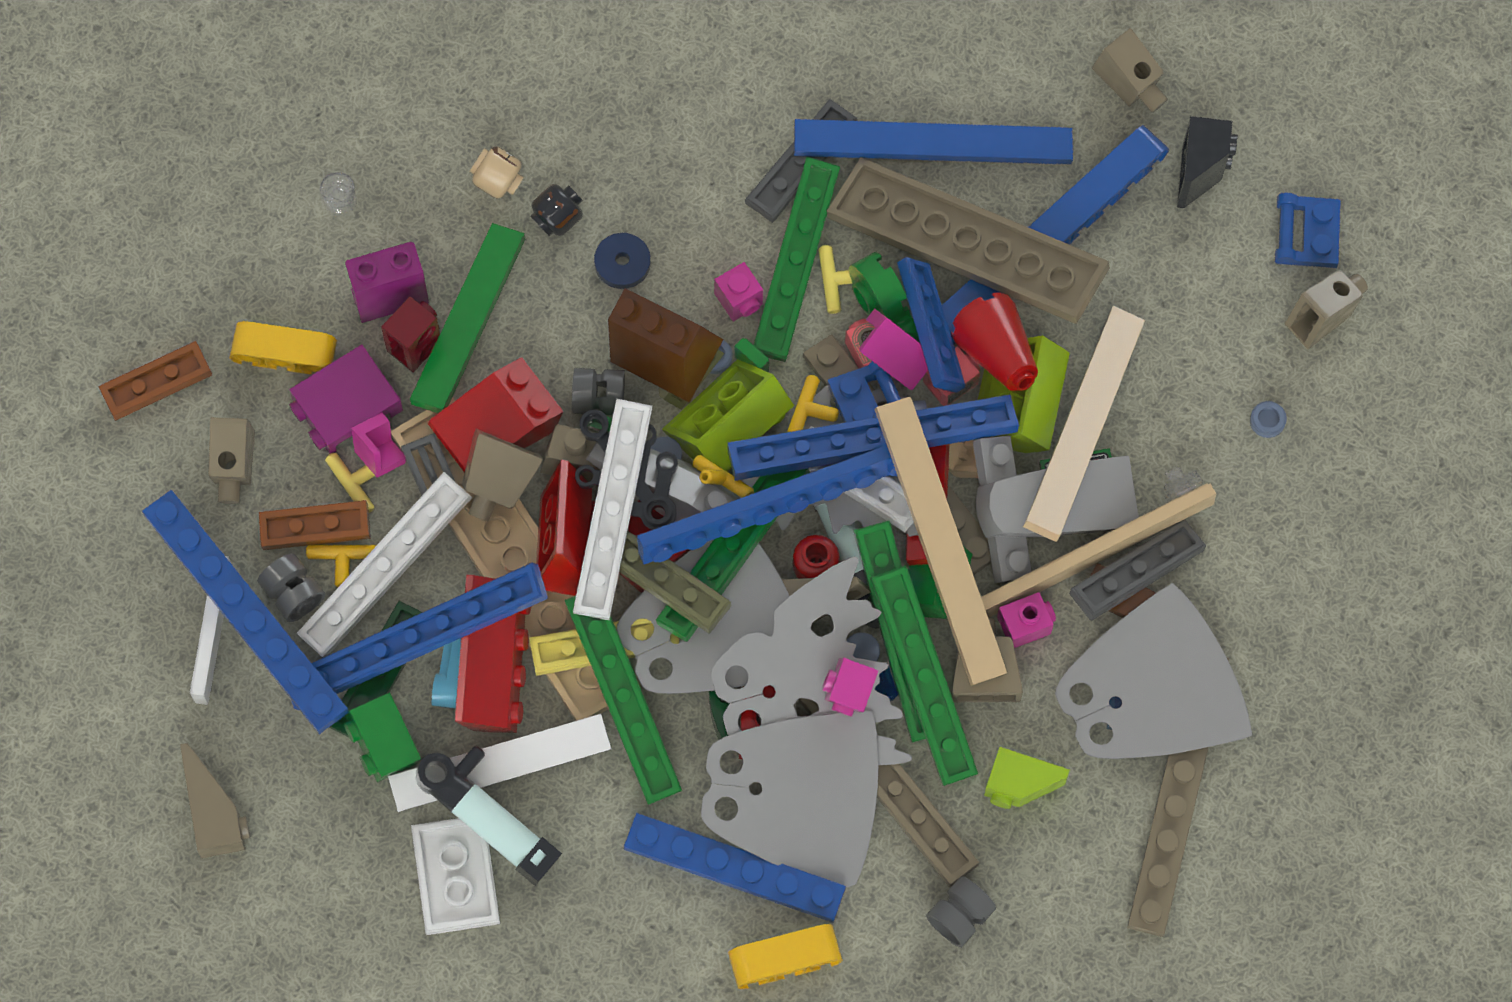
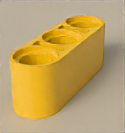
[229,321,337,375]
[728,924,843,989]

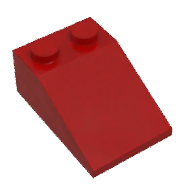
[428,357,563,473]

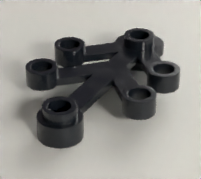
[575,410,678,530]

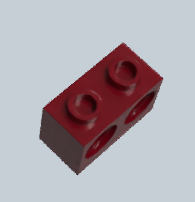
[381,296,440,373]

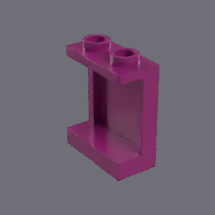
[345,242,429,323]
[289,344,403,454]

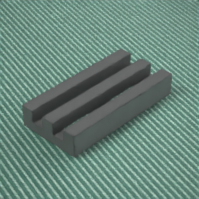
[401,433,455,496]

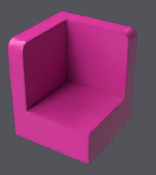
[351,413,406,478]

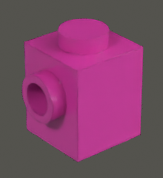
[714,262,763,322]
[997,592,1056,648]
[822,658,879,717]

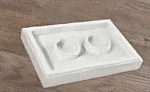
[411,818,500,935]

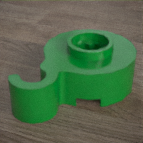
[849,252,921,344]

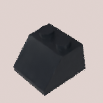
[1177,116,1237,208]

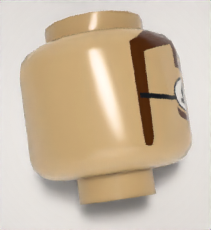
[469,146,524,199]

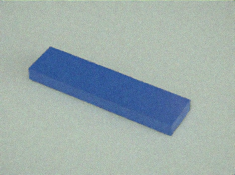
[897,257,965,393]

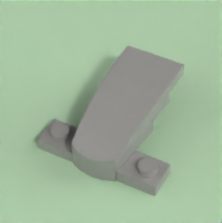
[973,436,1139,583]

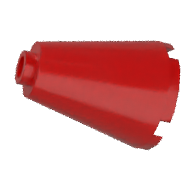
[951,292,1038,391]

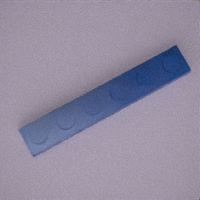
[624,813,846,923]

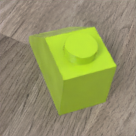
[984,747,1070,809]

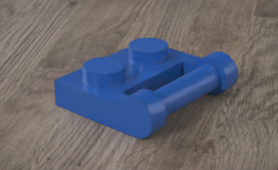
[1275,193,1341,268]
[827,361,901,423]

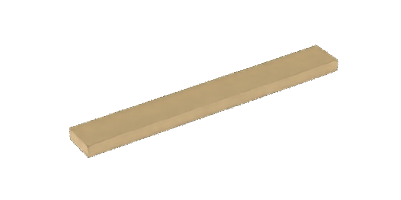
[1023,306,1145,542]
[874,396,1007,686]
[981,483,1216,618]

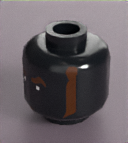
[530,184,583,236]

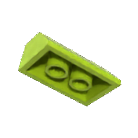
[976,335,1070,453]
[662,359,795,471]

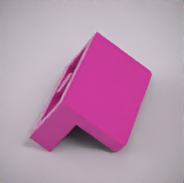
[859,309,928,390]

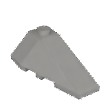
[586,432,736,522]

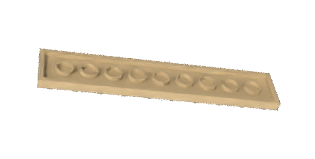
[391,397,641,721]

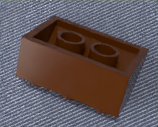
[608,288,724,403]

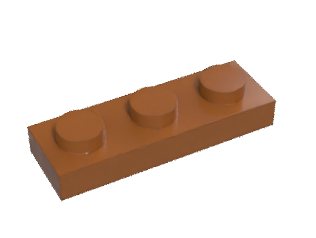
[98,341,212,421]
[259,500,371,550]

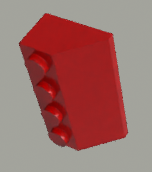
[455,575,531,733]

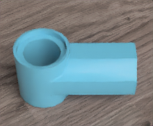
[432,638,461,709]

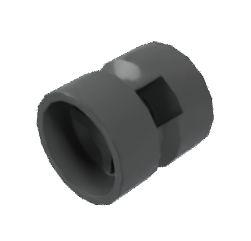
[572,368,625,415]
[257,553,325,622]
[926,876,996,948]

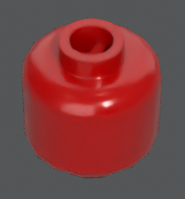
[792,534,840,579]

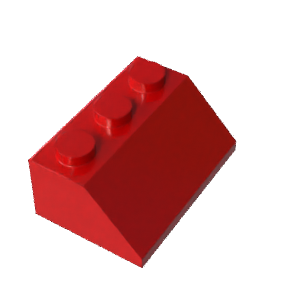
[536,459,596,596]

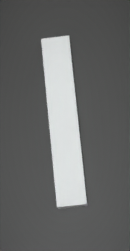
[573,399,652,620]
[297,472,472,658]
[388,714,611,812]

